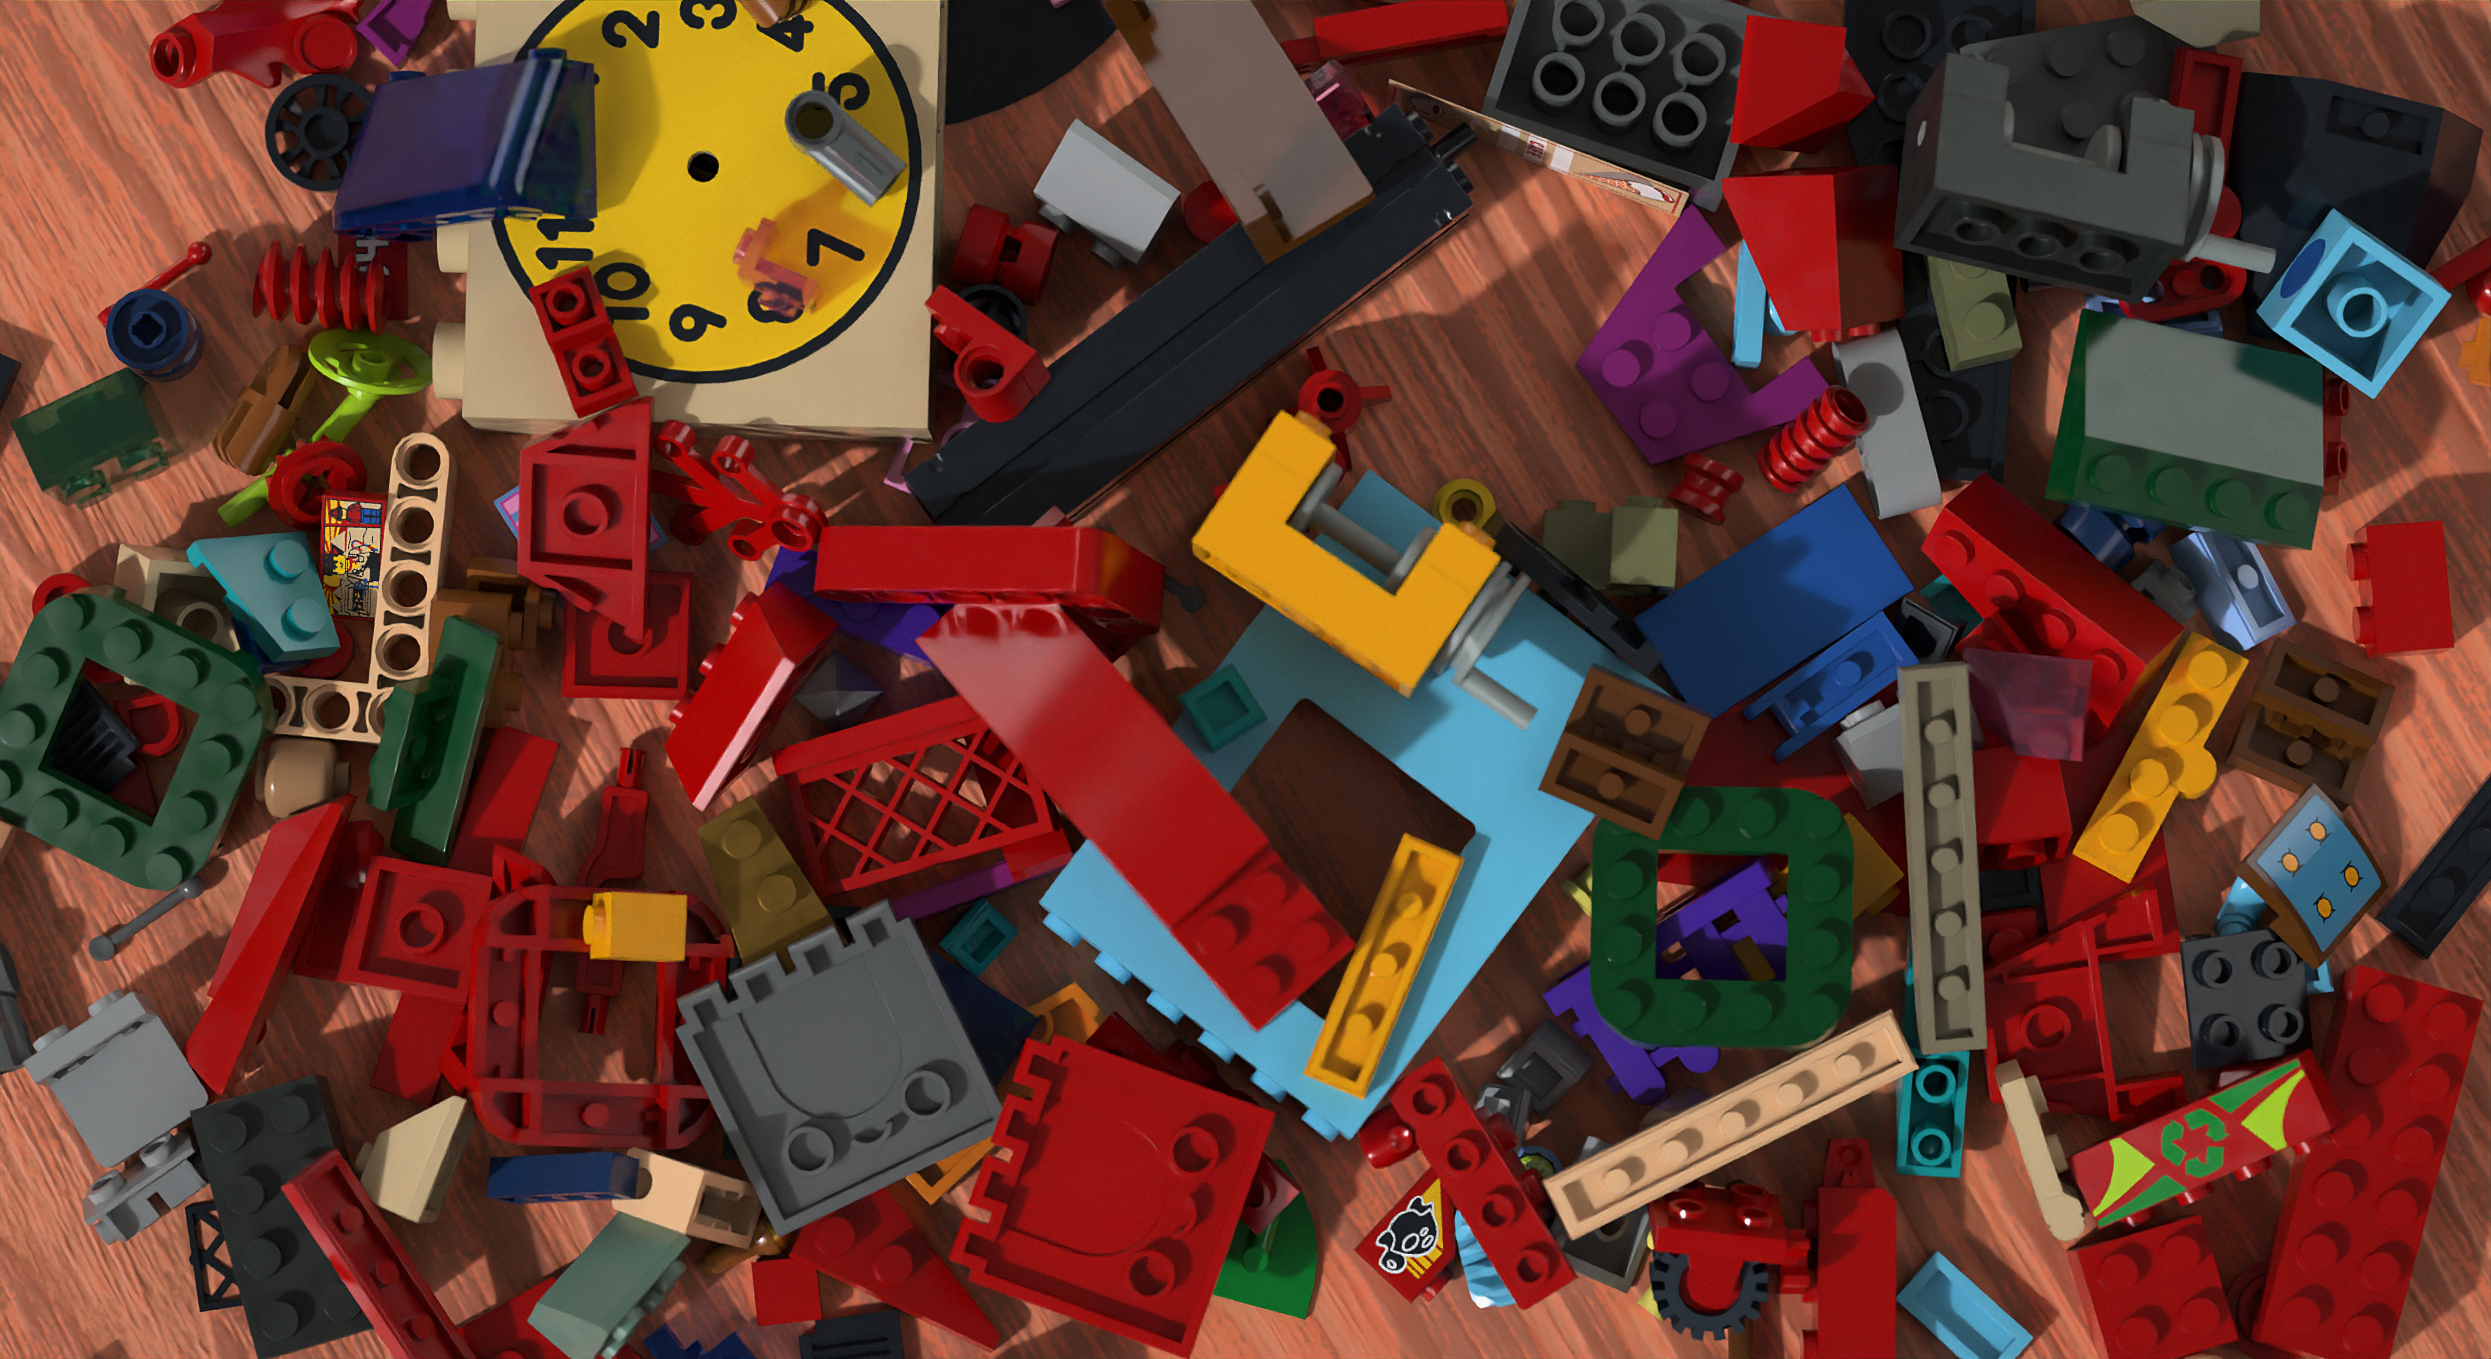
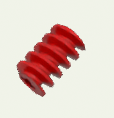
[252,239,393,337]

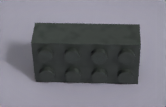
[190,1075,375,1359]

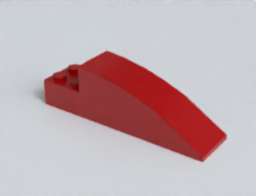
[914,604,1356,1034]

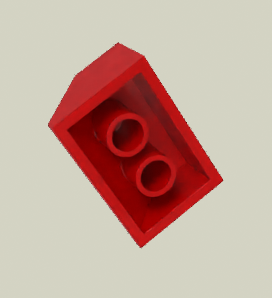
[664,580,840,812]

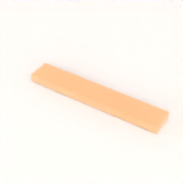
[1541,1009,1919,1240]

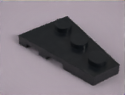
[1481,509,1663,677]

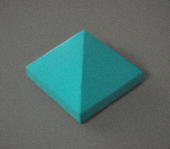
[939,897,1019,979]

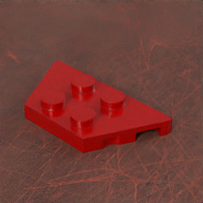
[517,396,655,640]

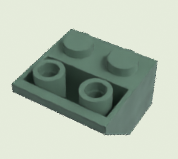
[527,1211,691,1359]

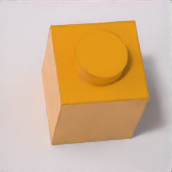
[583,892,687,962]

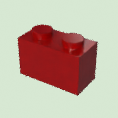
[2346,520,2455,659]

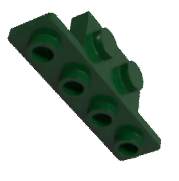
[365,615,504,868]

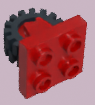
[1647,1180,1788,1341]

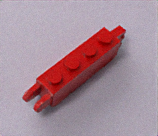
[1800,1138,1896,1359]

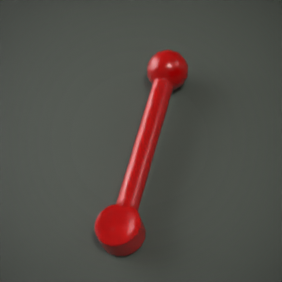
[97,241,212,328]

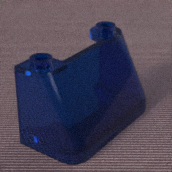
[332,48,597,244]

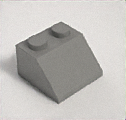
[1033,118,1182,274]

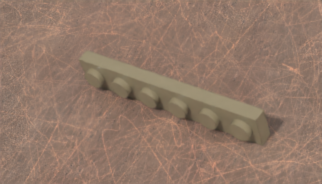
[1897,661,1987,1055]

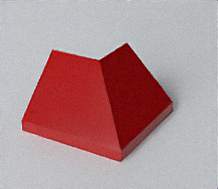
[1730,15,1876,155]

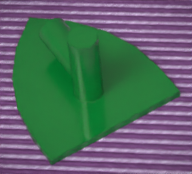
[1213,1159,1318,1320]

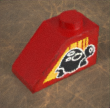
[1353,1166,1455,1303]

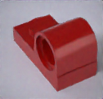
[924,284,1052,423]

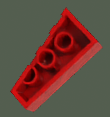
[1921,472,2186,746]

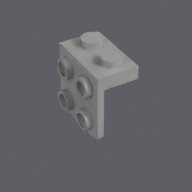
[22,989,210,1167]

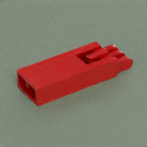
[1279,0,1509,76]

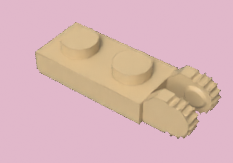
[1993,1059,2086,1243]

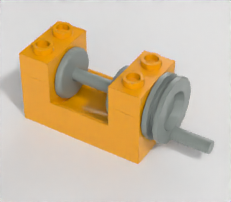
[1192,410,1539,731]

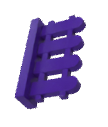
[1542,855,1788,1105]

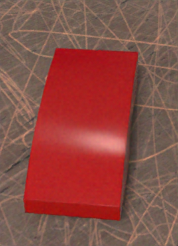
[528,266,640,419]

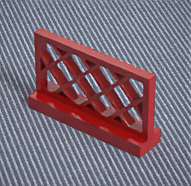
[770,695,1059,900]

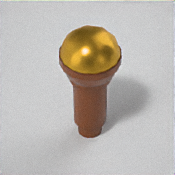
[696,1212,791,1277]

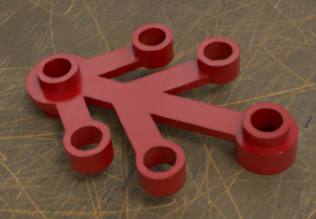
[652,419,829,561]

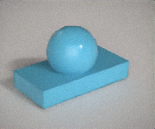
[1731,239,1799,371]

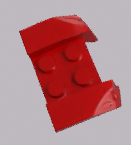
[293,820,558,1021]

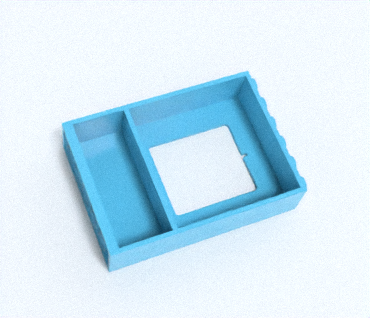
[1039,469,1672,1142]

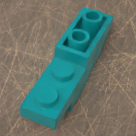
[1894,912,1970,1178]

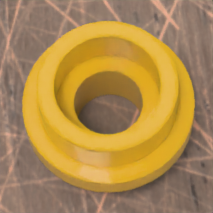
[1432,479,1496,529]

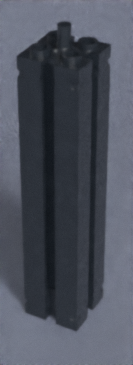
[903,102,1479,526]

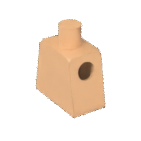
[612,1147,762,1250]

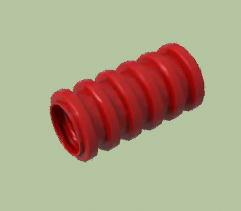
[1757,385,1870,494]

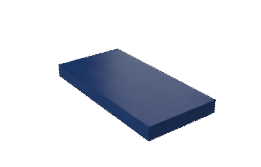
[1633,484,1915,723]

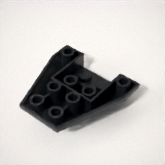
[2229,71,2483,346]

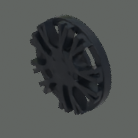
[265,74,385,193]

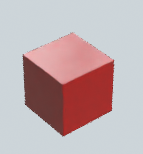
[1972,740,2072,872]

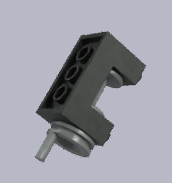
[1893,52,2276,304]

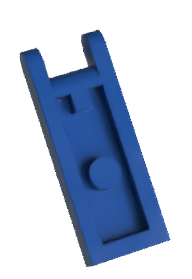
[1741,611,1919,764]

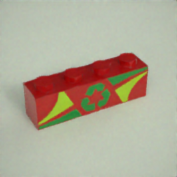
[2066,1048,2344,1232]

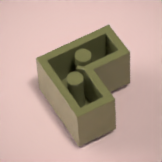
[1539,496,1679,599]

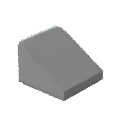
[1495,1019,1594,1118]

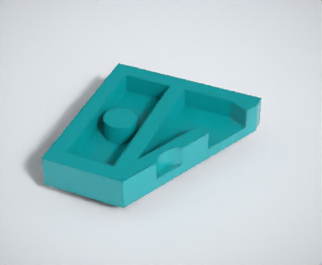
[186,531,340,663]

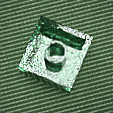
[10,367,182,509]

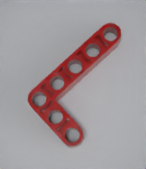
[813,526,1166,635]

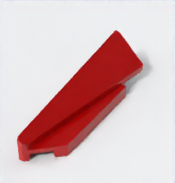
[182,793,357,1096]

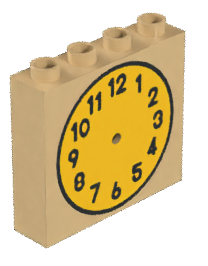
[432,0,949,444]

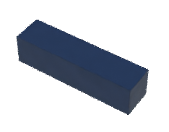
[486,1152,639,1204]

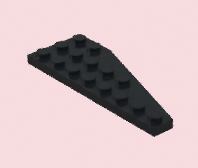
[1842,0,2036,485]

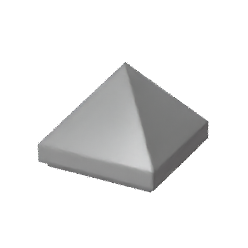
[795,649,884,732]
[1476,1082,1531,1154]

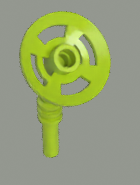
[217,327,433,529]

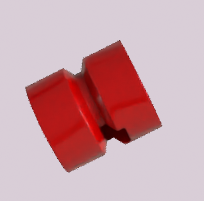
[950,203,1060,307]

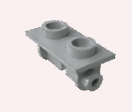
[82,1126,209,1245]

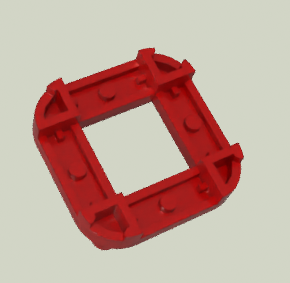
[465,884,735,1149]

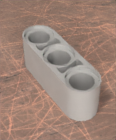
[1832,327,1942,520]

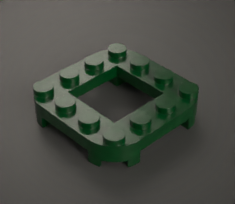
[0,584,279,891]
[1590,786,1854,1053]

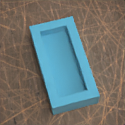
[1896,1250,2034,1359]

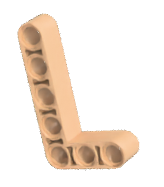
[263,432,458,747]

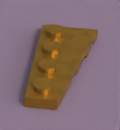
[697,795,848,972]

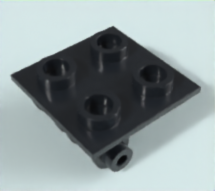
[2179,928,2314,1070]

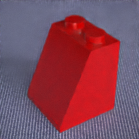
[1721,165,1905,342]

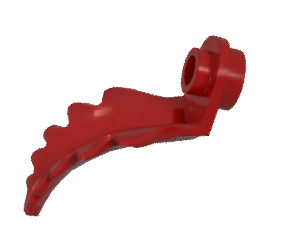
[150,0,364,89]

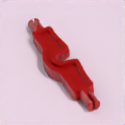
[575,747,650,1036]

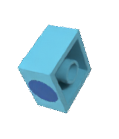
[2256,208,2452,399]

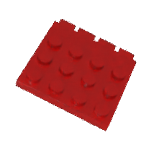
[948,1034,1277,1359]

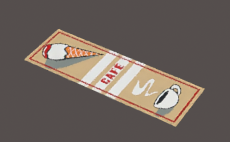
[1385,79,1689,218]

